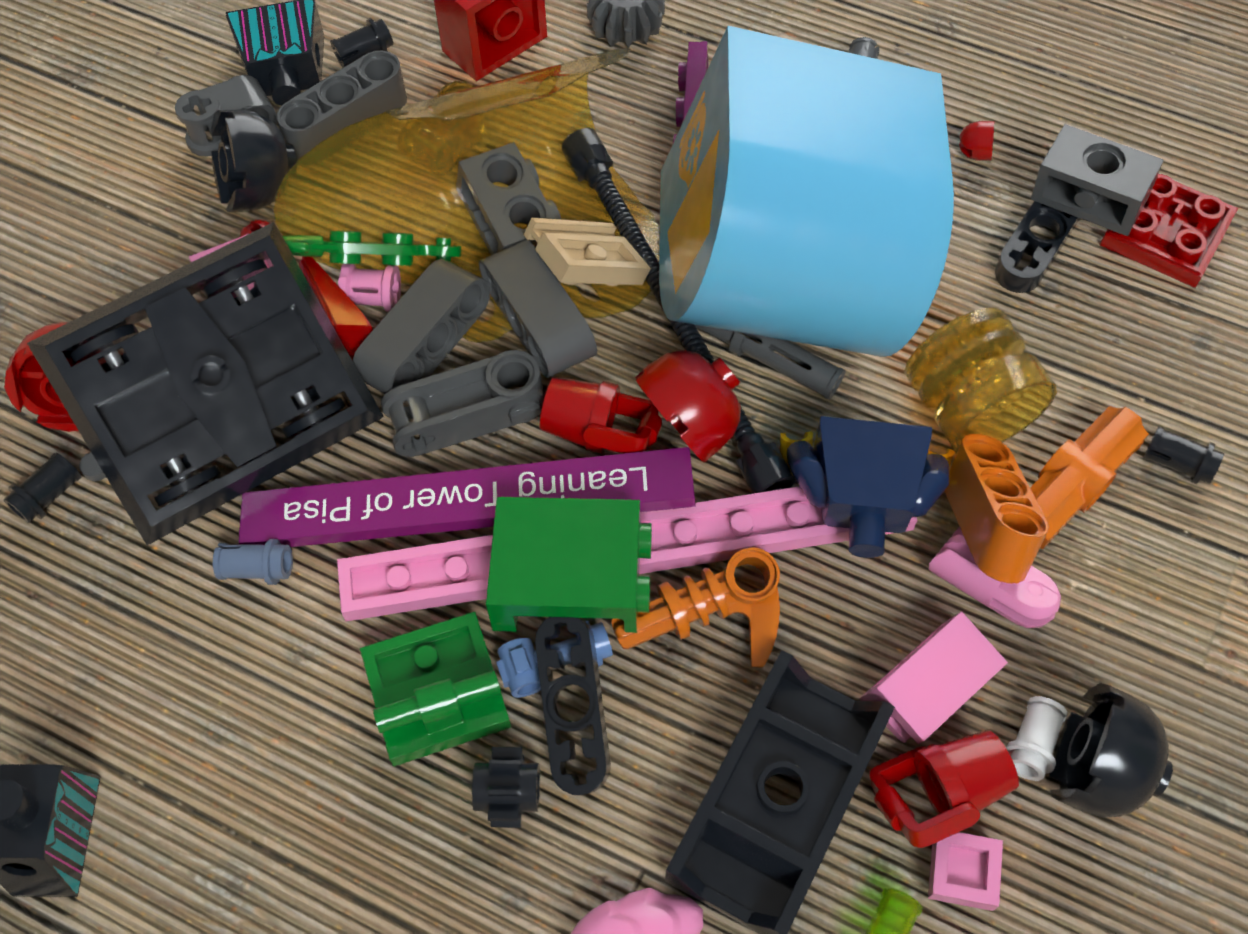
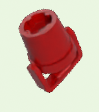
[539,377,662,455]
[869,730,1019,848]

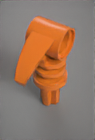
[611,547,780,668]

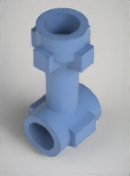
[496,621,613,698]

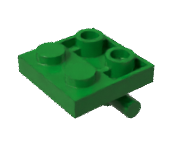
[360,612,512,767]

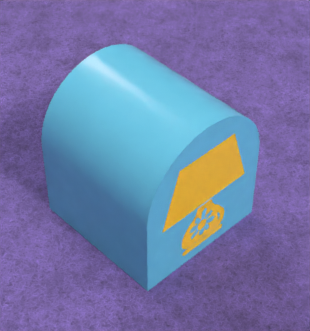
[659,26,954,357]

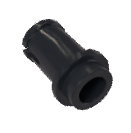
[330,18,394,68]
[1143,426,1224,484]
[3,452,82,523]

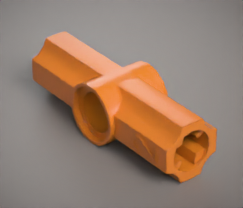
[1030,406,1149,549]

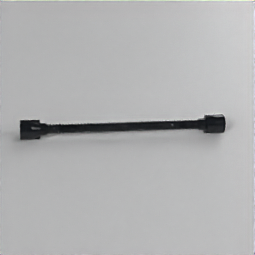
[561,128,796,494]

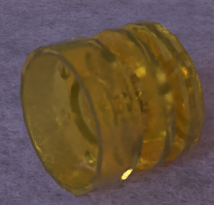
[904,307,1057,453]

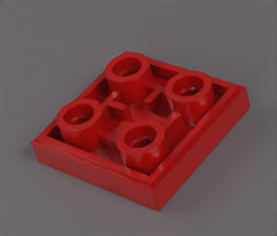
[1100,174,1238,288]

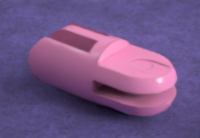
[929,526,1061,628]

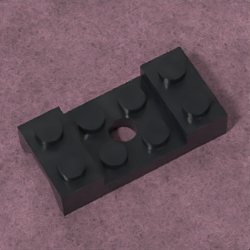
[665,650,895,934]

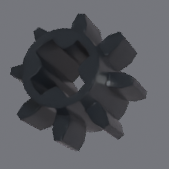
[472,747,540,828]

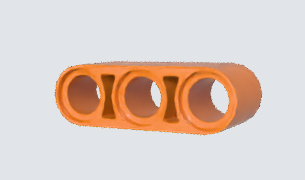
[944,434,1049,584]

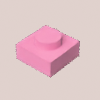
[928,832,1003,911]

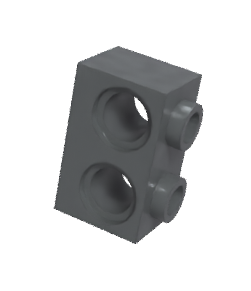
[456,142,561,255]

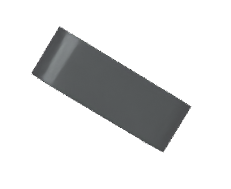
[277,50,407,165]
[479,240,598,378]
[352,259,490,394]

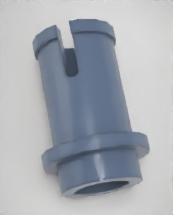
[213,539,293,585]

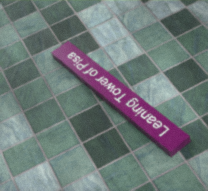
[238,447,696,547]

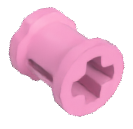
[338,264,401,312]

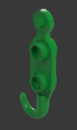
[282,230,461,266]

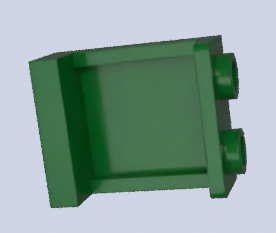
[486,497,652,633]

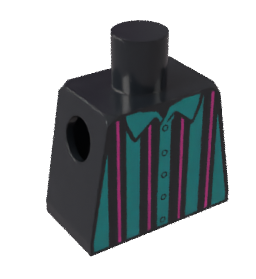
[226,0,325,106]
[0,764,101,897]

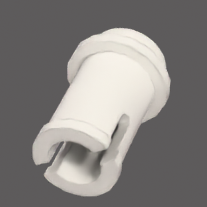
[1006,696,1067,781]

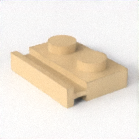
[524,218,651,286]

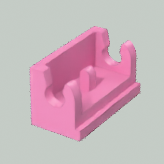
[859,611,1008,744]

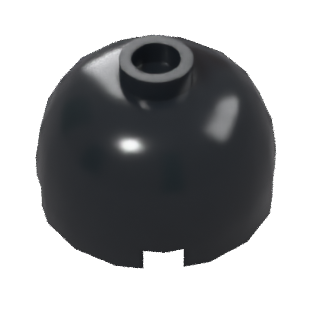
[211,110,297,213]
[1049,683,1173,818]

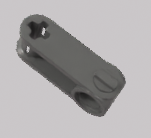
[381,350,545,457]

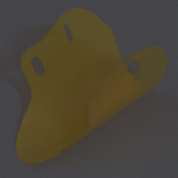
[273,48,659,343]

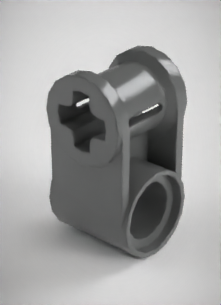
[175,75,278,157]

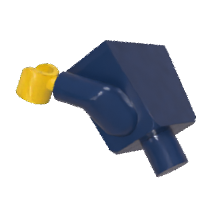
[780,416,955,558]

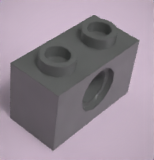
[1031,124,1164,236]

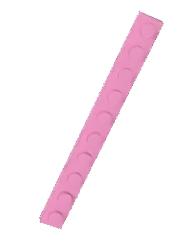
[337,486,917,621]

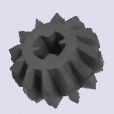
[587,0,665,49]

